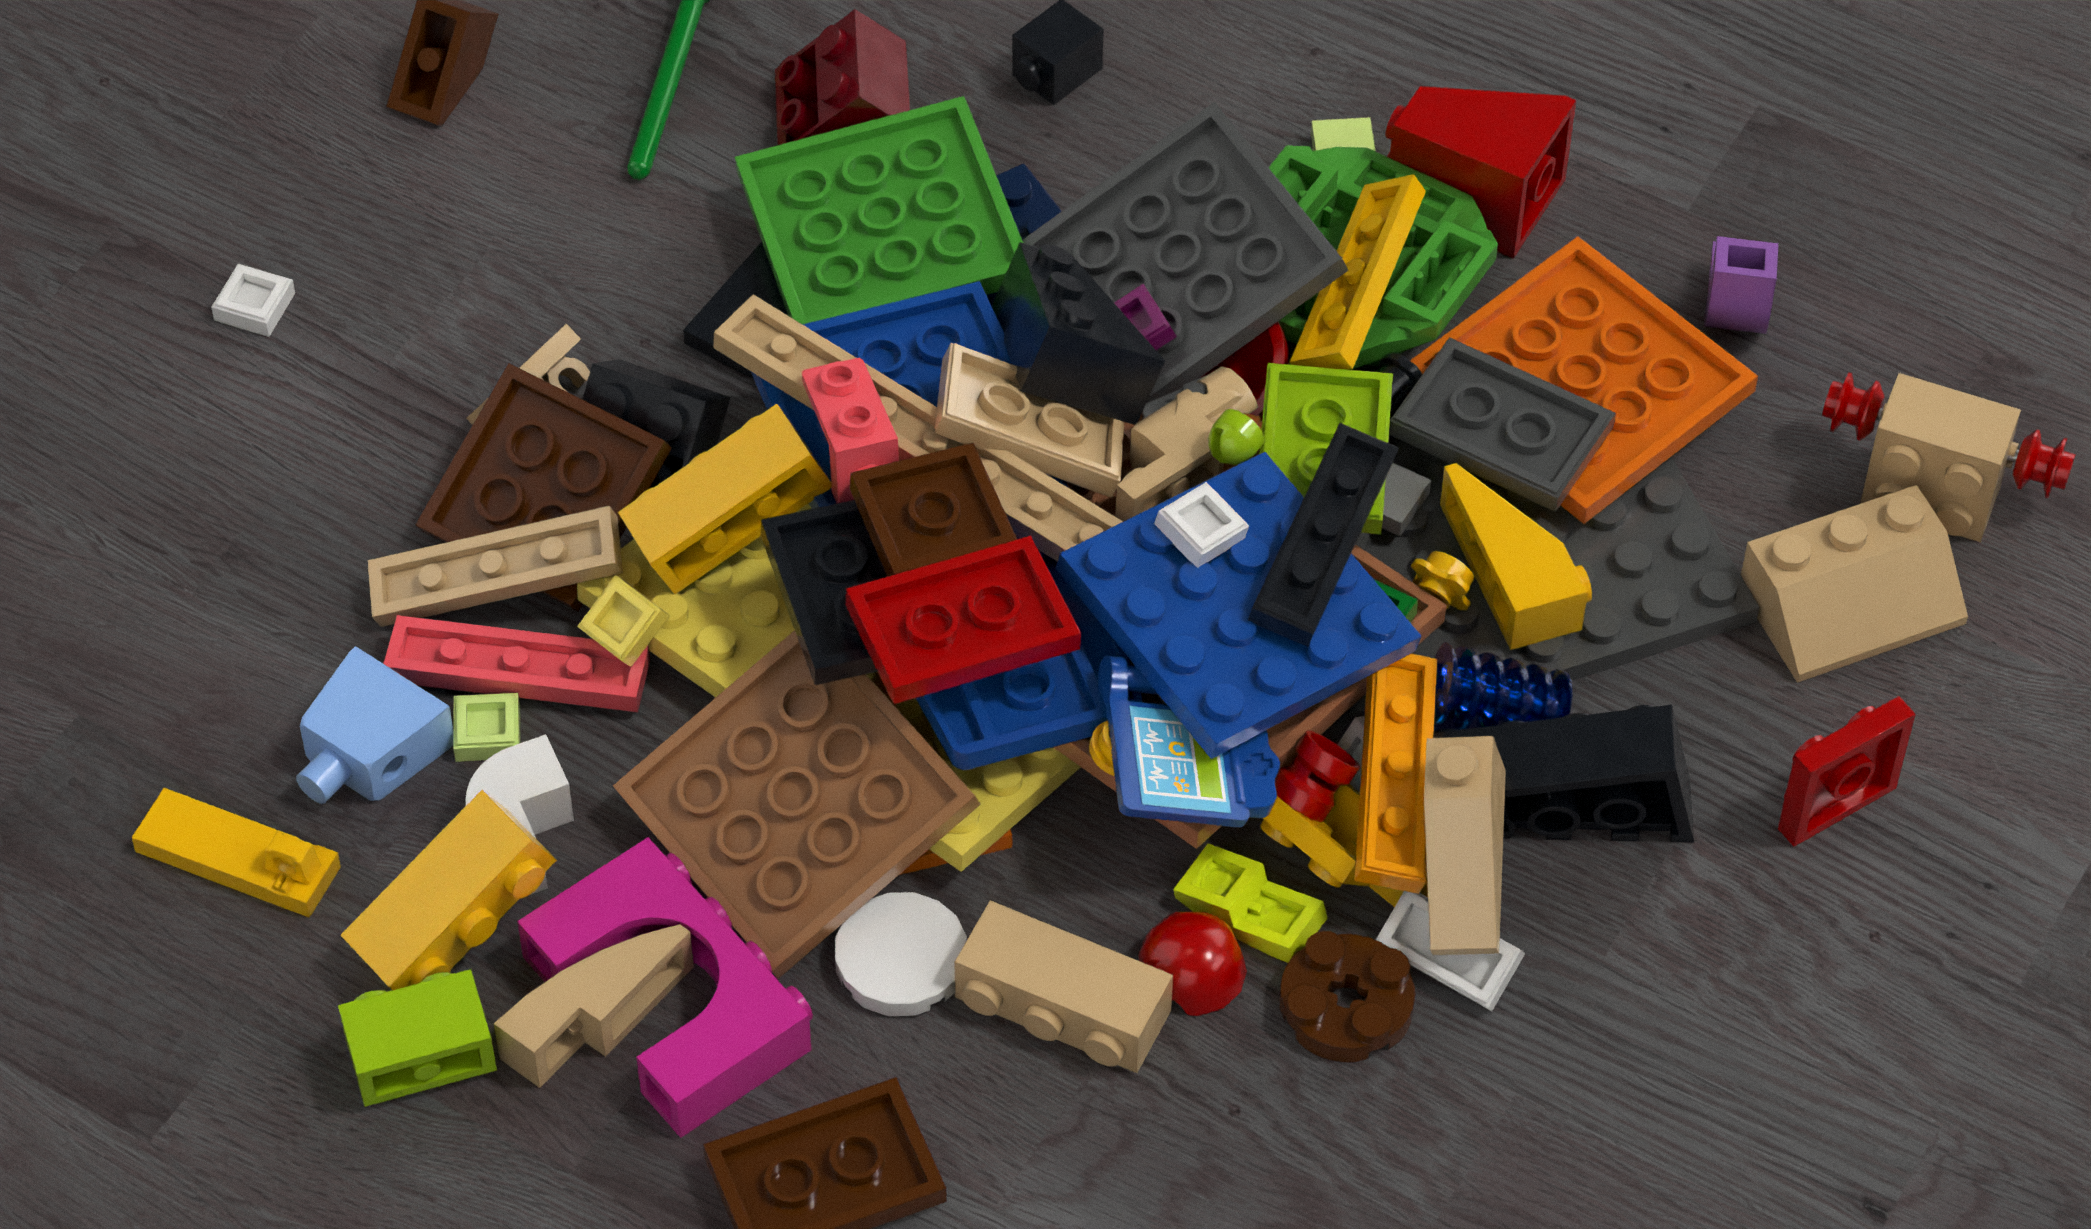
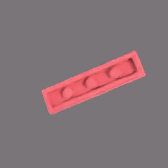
[383,615,650,712]

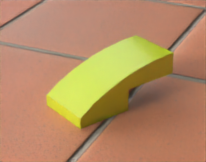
[1173,843,1328,963]

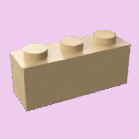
[954,900,1173,1073]

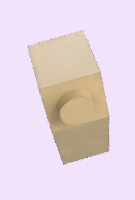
[1424,736,1506,955]

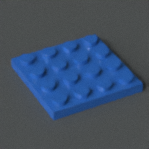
[1056,452,1422,759]

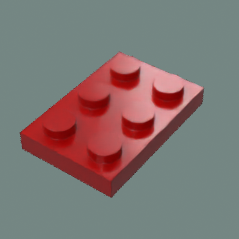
[846,536,1081,704]

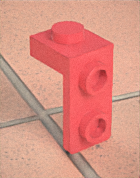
[802,358,899,504]

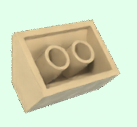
[1741,485,1968,683]

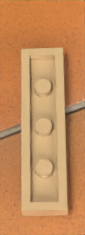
[368,506,623,627]

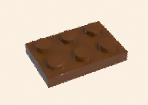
[703,1077,947,1229]

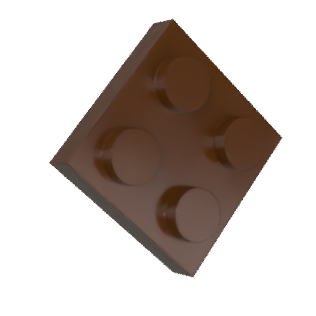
[850,443,1017,576]

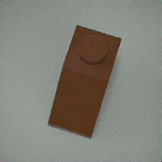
[386,0,499,125]

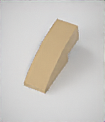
[494,924,694,1088]

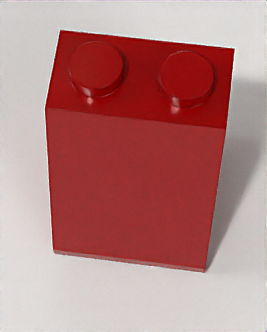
[1385,86,1576,259]

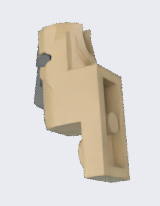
[1115,367,1258,522]

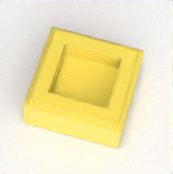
[577,575,670,667]

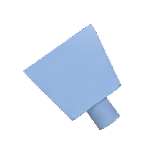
[296,646,453,804]

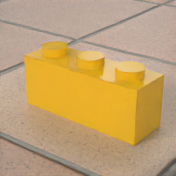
[618,404,832,594]
[341,790,557,990]

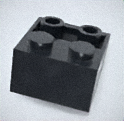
[582,359,731,489]

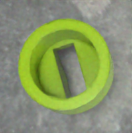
[1208,409,1265,465]

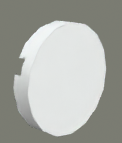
[835,892,967,1016]

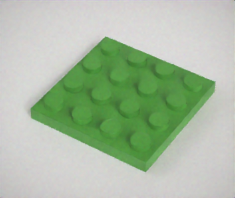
[735,96,1023,324]

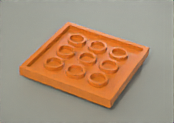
[1410,236,1758,524]

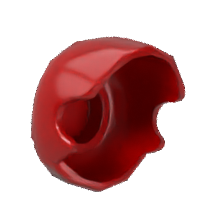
[1138,912,1247,1016]

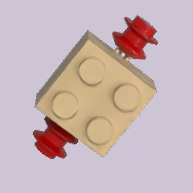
[1822,372,2076,542]

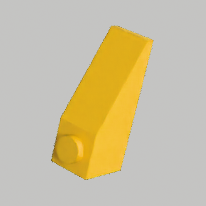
[1440,463,1592,650]

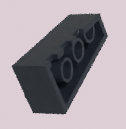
[1433,704,1694,843]

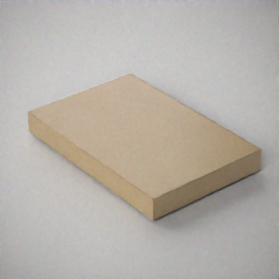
[934,343,1124,498]

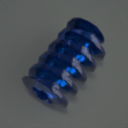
[1434,642,1573,730]

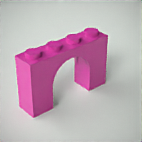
[517,837,813,1138]

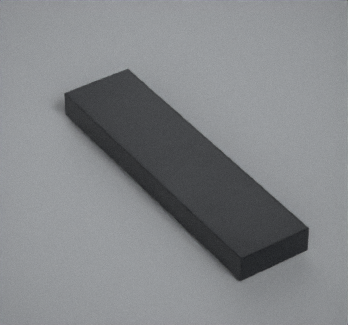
[1248,423,1399,647]

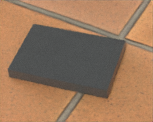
[1389,337,1616,512]

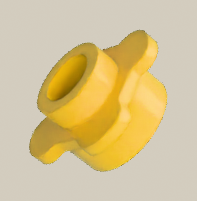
[1411,551,1474,610]

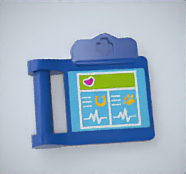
[1097,655,1280,827]

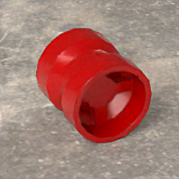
[1275,730,1361,822]

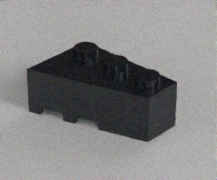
[992,242,1165,425]

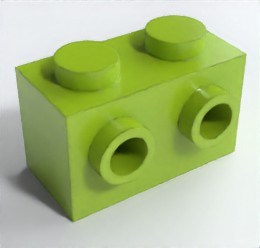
[338,969,497,1107]

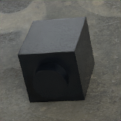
[1012,0,1104,105]

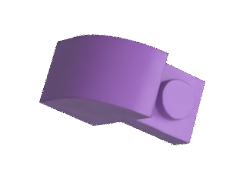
[1704,236,1778,334]

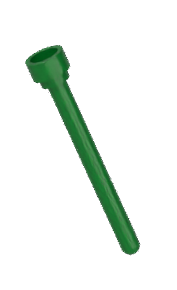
[627,0,710,180]

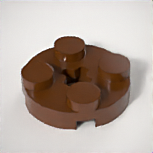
[1279,931,1415,1062]

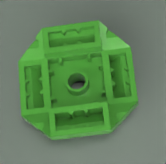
[1269,146,1498,369]

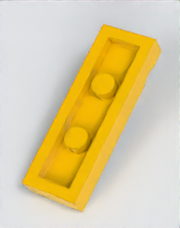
[132,788,341,918]

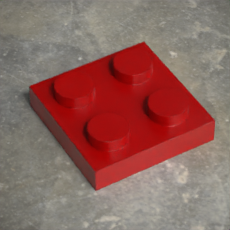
[1778,696,1916,847]

